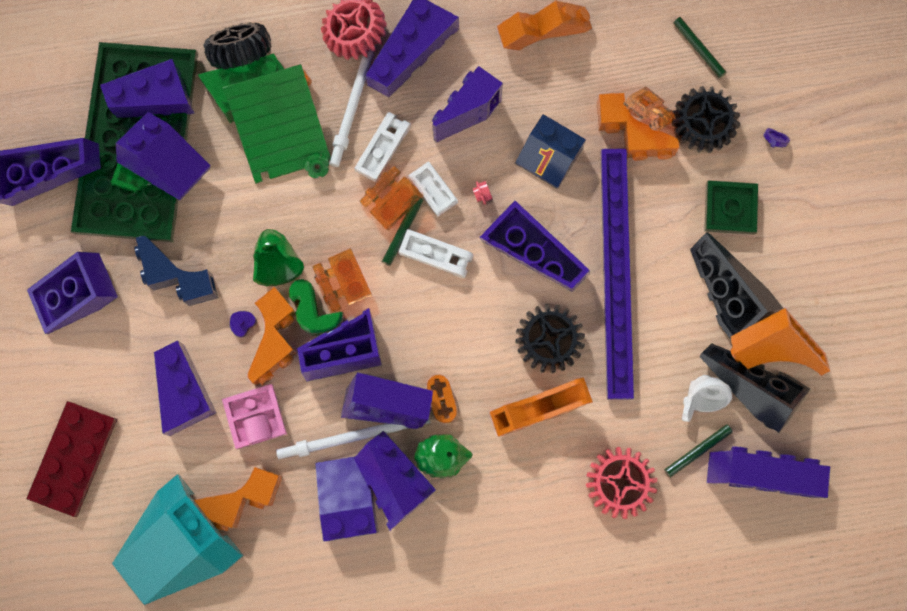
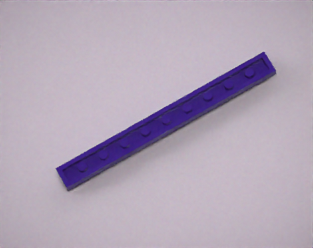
[600,149,634,400]

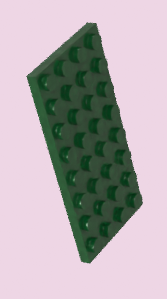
[71,42,198,242]

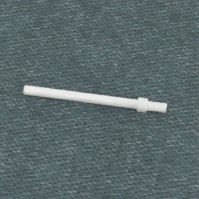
[329,45,376,167]
[276,418,431,460]

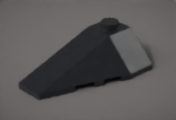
[700,343,810,433]

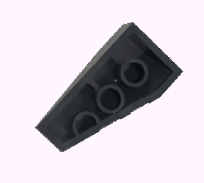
[690,232,783,339]

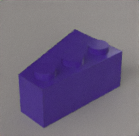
[341,372,433,429]

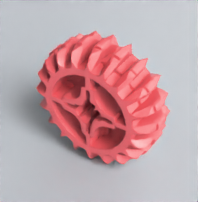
[321,0,387,61]
[586,447,658,519]

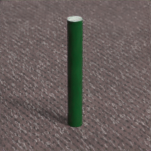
[673,17,727,79]
[381,196,424,266]
[664,424,733,478]

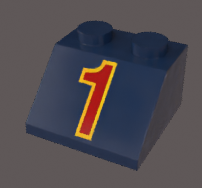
[515,114,586,189]

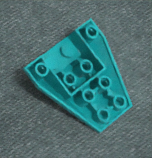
[112,474,244,605]

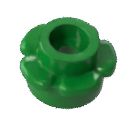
[304,154,329,178]

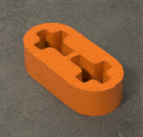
[427,375,457,424]

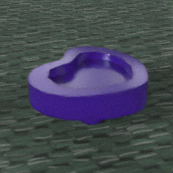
[763,128,790,148]
[230,311,257,338]

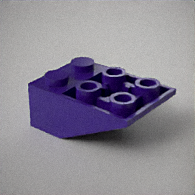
[432,66,503,142]

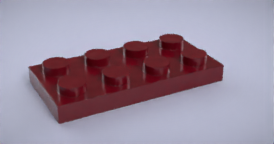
[26,401,117,517]

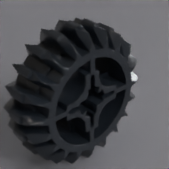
[203,22,272,70]
[672,86,740,153]
[515,304,585,374]

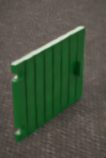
[223,64,331,184]

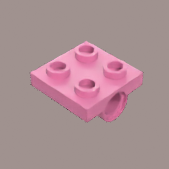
[222,384,287,450]

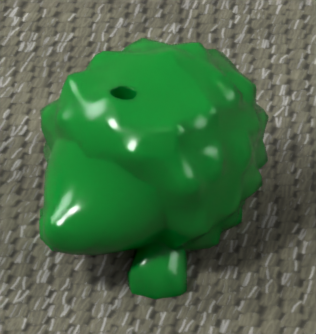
[414,434,473,479]

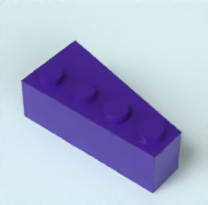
[366,0,459,97]
[0,138,101,206]
[480,201,590,292]
[706,446,830,498]

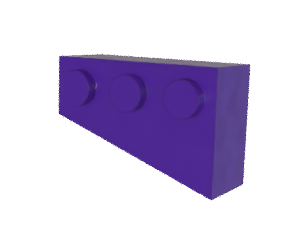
[100,59,195,118]
[297,308,382,382]
[154,340,217,436]
[354,431,436,531]

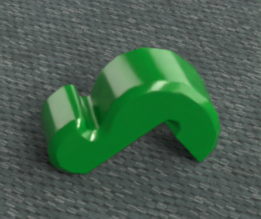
[289,279,345,336]

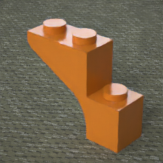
[497,0,592,51]
[597,93,679,161]
[248,287,297,386]
[490,377,593,437]
[194,467,283,531]

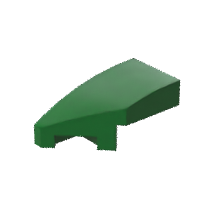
[111,163,152,192]

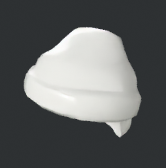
[682,375,732,422]

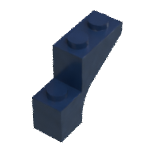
[134,236,218,306]

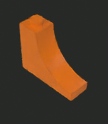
[730,308,830,376]

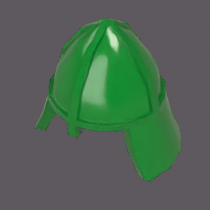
[253,229,304,286]

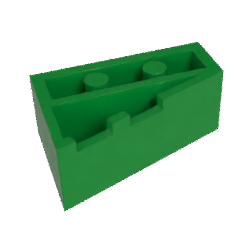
[197,54,284,123]

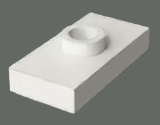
[408,161,458,217]

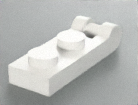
[354,112,411,183]
[399,229,474,278]

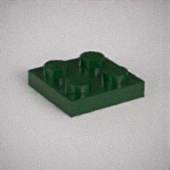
[704,180,758,235]

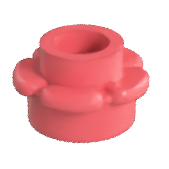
[472,181,493,205]

